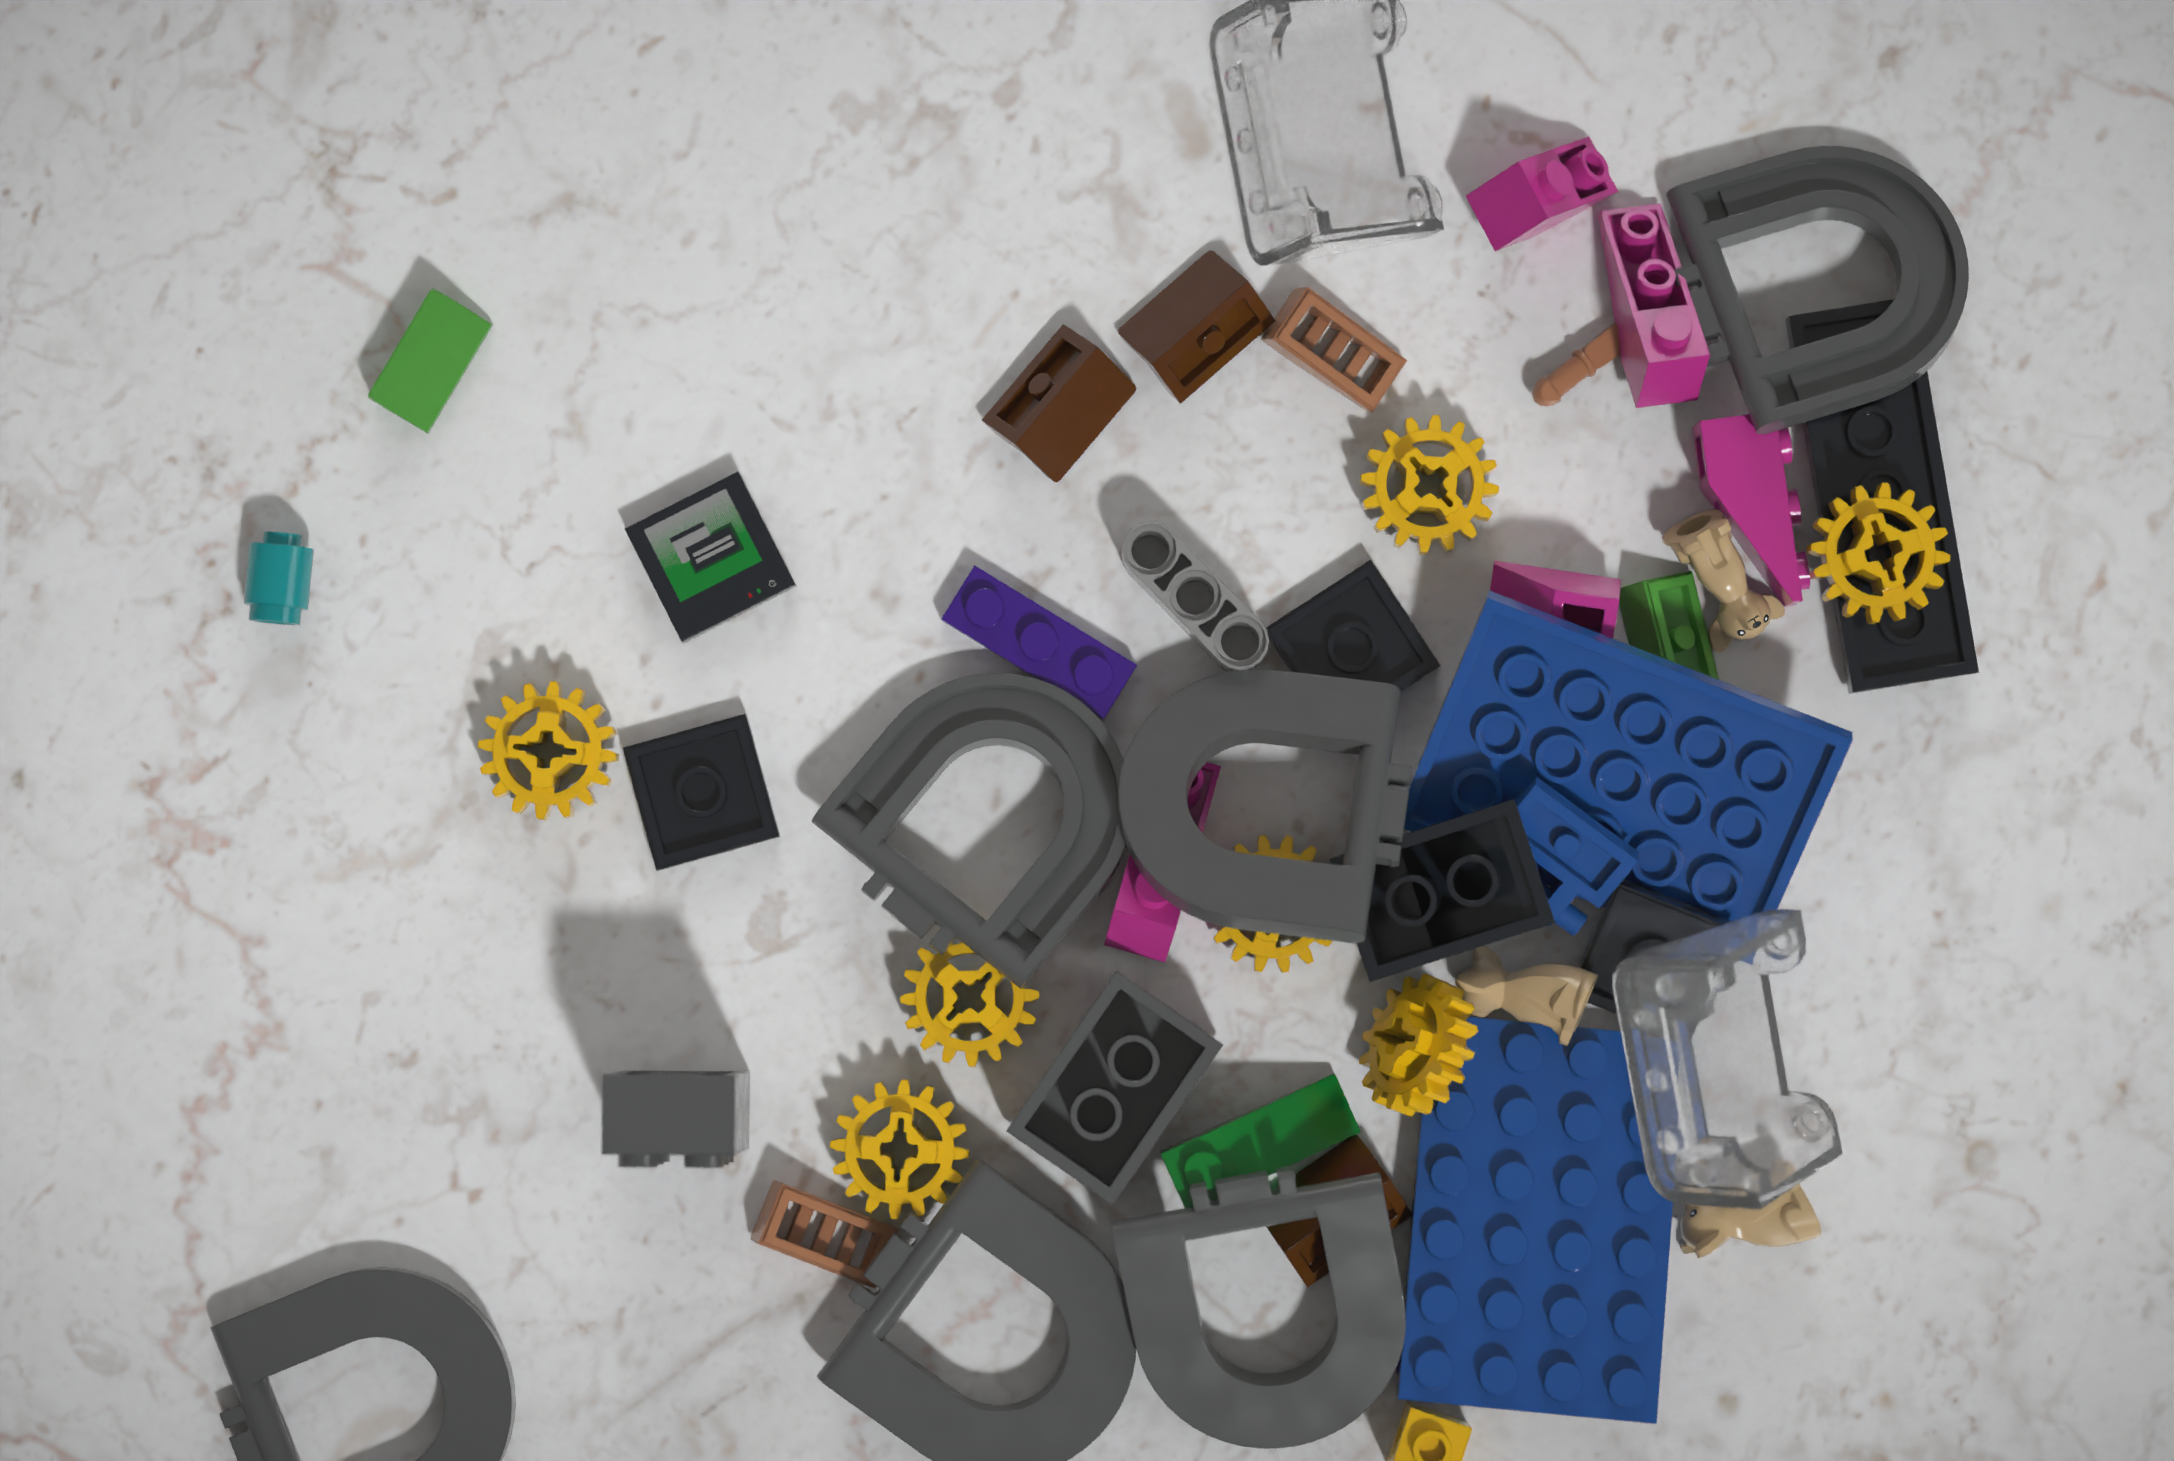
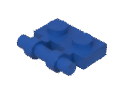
[1516,777,1639,936]

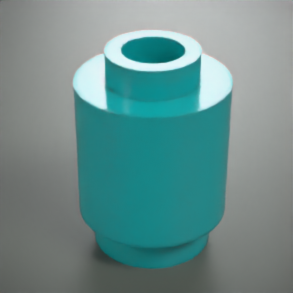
[244,531,314,625]

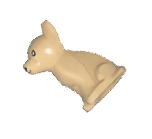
[1662,509,1785,653]
[1455,946,1598,1046]
[1680,1167,1822,1258]

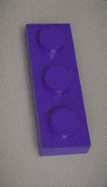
[941,565,1137,720]

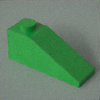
[1160,1073,1361,1208]

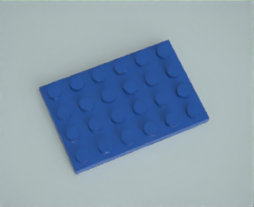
[1404,591,1853,965]
[1396,1017,1685,1424]

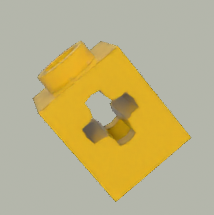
[1386,1401,1472,1461]

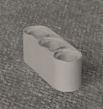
[1121,521,1269,672]

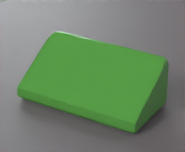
[368,288,493,434]
[1619,571,1719,680]

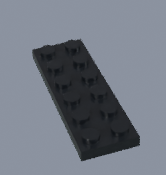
[1785,299,1979,694]

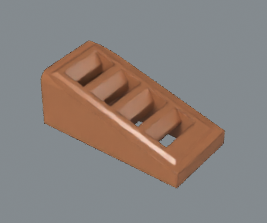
[1261,287,1407,413]
[751,1180,899,1289]

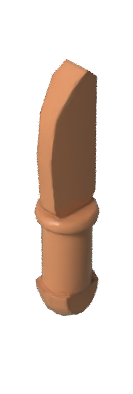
[1532,322,1620,407]

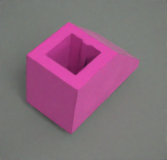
[1466,136,1618,252]
[1490,560,1621,638]

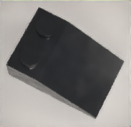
[1329,799,1555,982]

